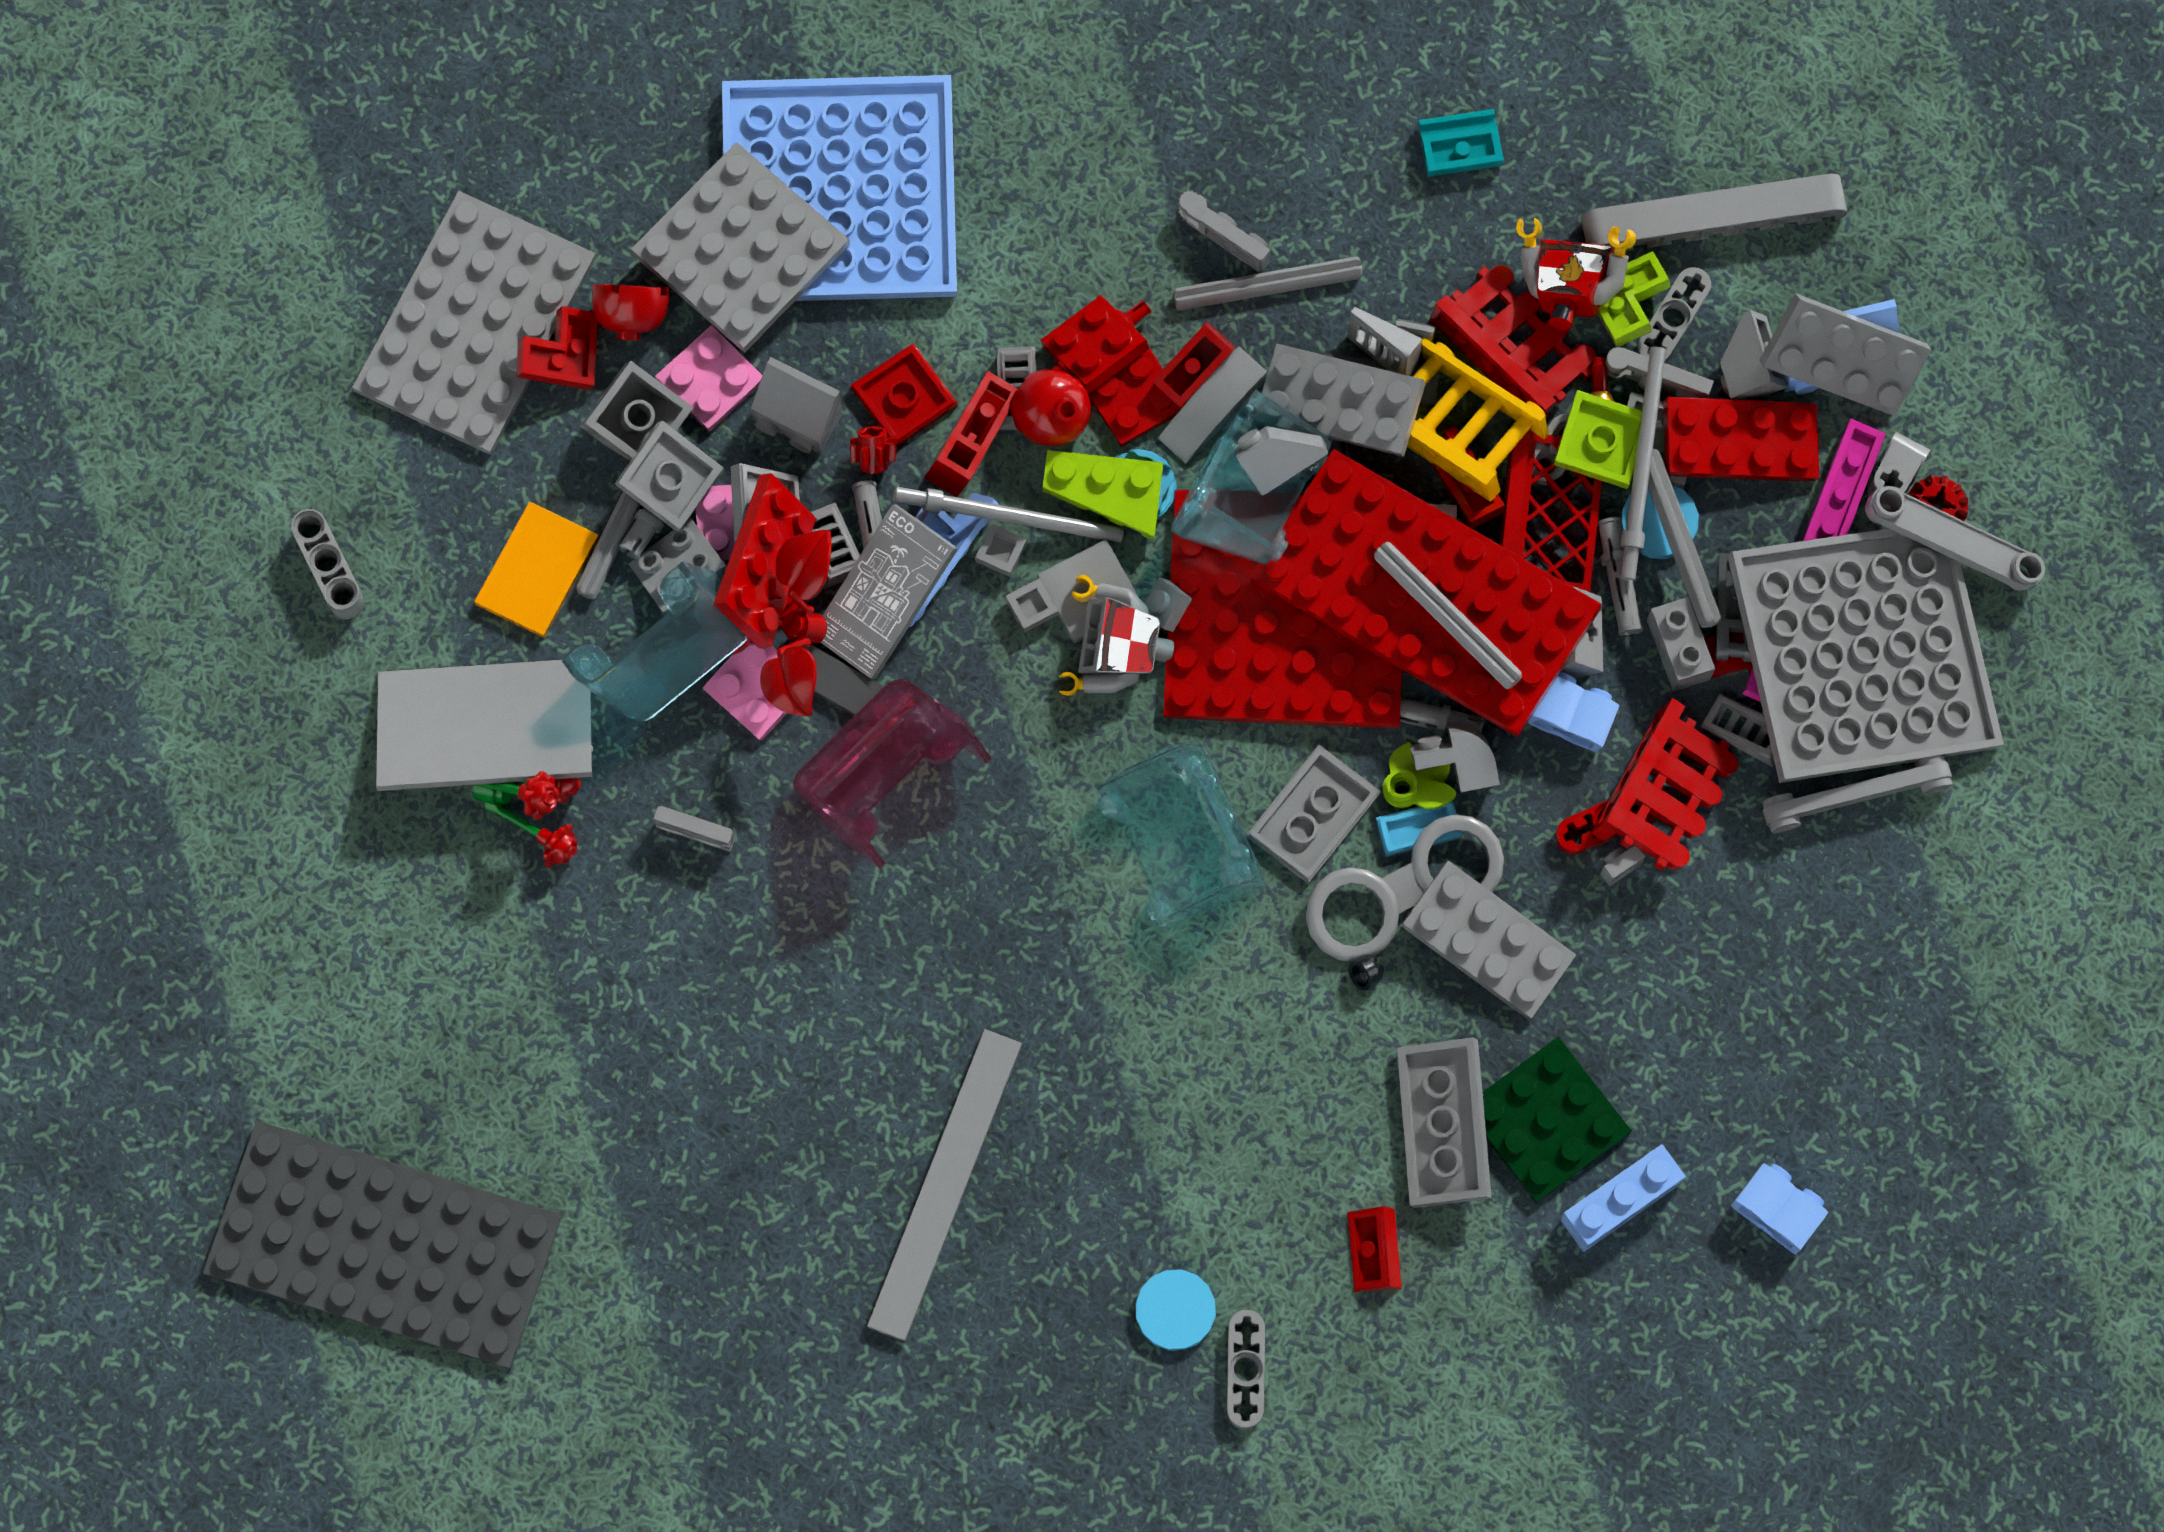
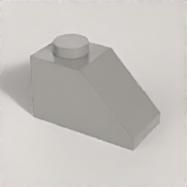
[1720,310,1787,401]
[1234,426,1328,496]

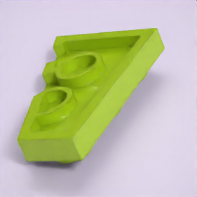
[1043,450,1163,541]

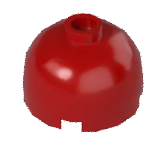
[592,284,669,341]
[1011,369,1091,447]

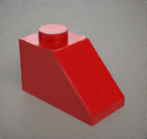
[1152,321,1236,408]

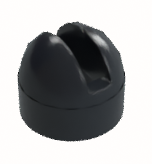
[1349,956,1384,991]

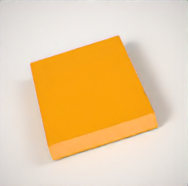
[474,501,599,639]

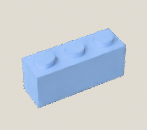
[1560,1144,1686,1252]

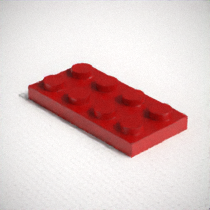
[1663,397,1819,481]
[714,473,817,649]

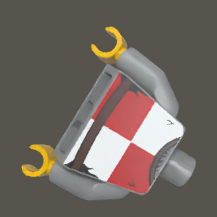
[1059,575,1174,696]

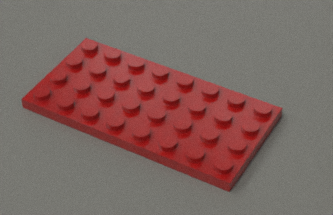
[1250,449,1601,737]

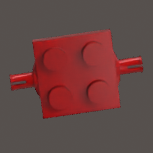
[1041,295,1152,394]

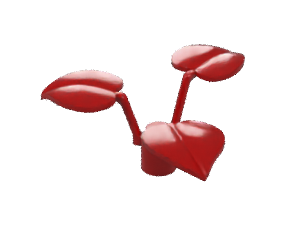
[702,530,832,716]

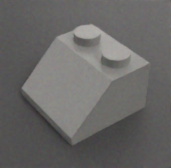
[751,357,843,454]
[579,361,693,461]

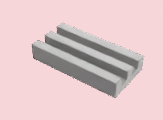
[653,806,735,852]

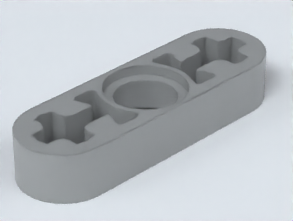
[1636,267,1711,363]
[1227,1310,1265,1429]

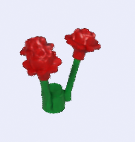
[472,771,581,868]

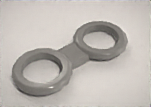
[1306,814,1504,962]

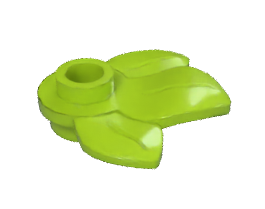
[1382,742,1456,810]

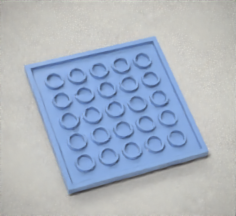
[722,75,957,301]

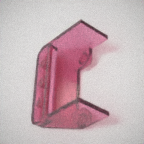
[793,679,991,869]

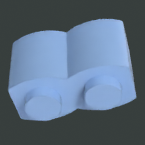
[1528,672,1620,752]
[1731,1163,1829,1255]

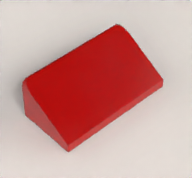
[1347,1206,1402,1292]

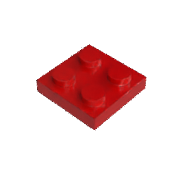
[1089,348,1186,448]

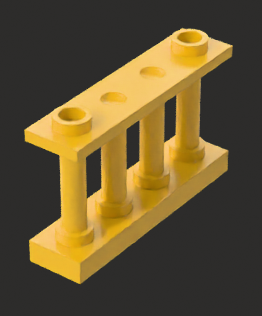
[1407,337,1549,502]

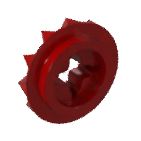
[1908,475,1969,521]

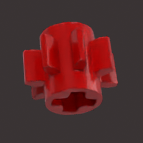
[850,426,897,474]

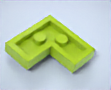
[1597,251,1671,347]

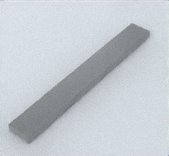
[867,1029,1022,1342]

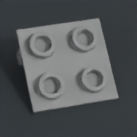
[628,517,727,616]

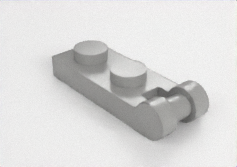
[1605,347,1714,398]

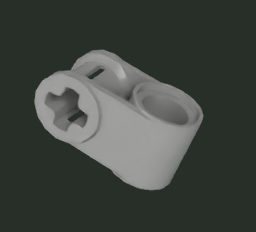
[1868,432,1931,510]

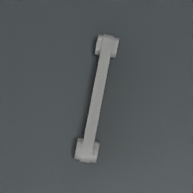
[1865,486,2045,591]
[1762,756,1953,834]

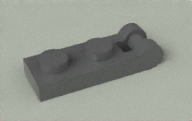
[1715,553,1752,662]

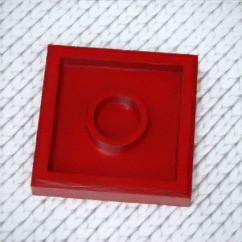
[850,343,958,447]

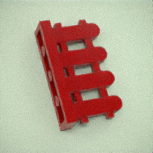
[1429,265,1596,418]
[1591,698,1738,871]

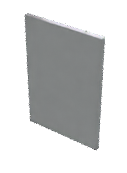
[375,658,593,791]

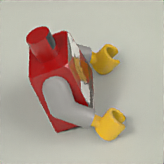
[1516,218,1636,330]

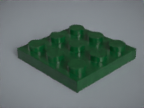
[1483,1036,1632,1204]

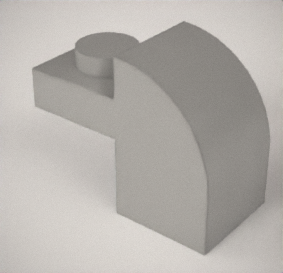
[1410,722,1500,792]

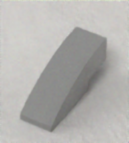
[1158,346,1267,465]

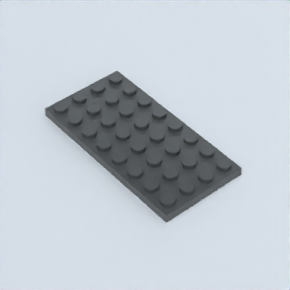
[203,1120,563,1370]

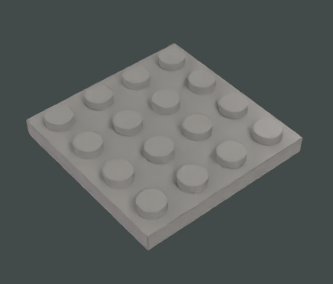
[631,142,850,353]

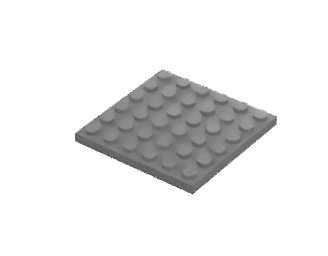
[1727,529,2004,783]

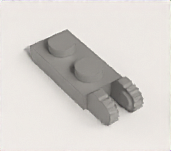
[1178,190,1270,272]

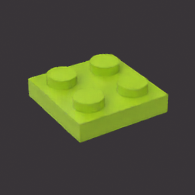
[1553,390,1642,489]

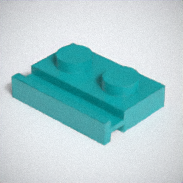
[1418,109,1504,177]

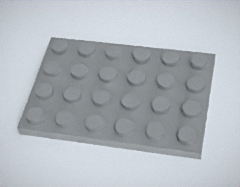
[352,191,596,455]

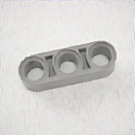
[291,509,364,619]

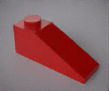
[924,371,1019,497]

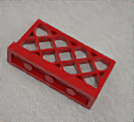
[1499,429,1602,592]

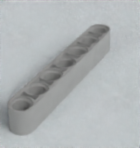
[1581,174,1848,251]

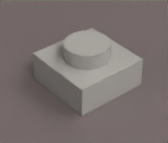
[975,523,1027,578]
[1144,577,1192,632]
[1005,578,1059,633]
[1600,845,1645,887]

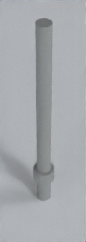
[1620,347,1666,580]
[893,486,1124,543]

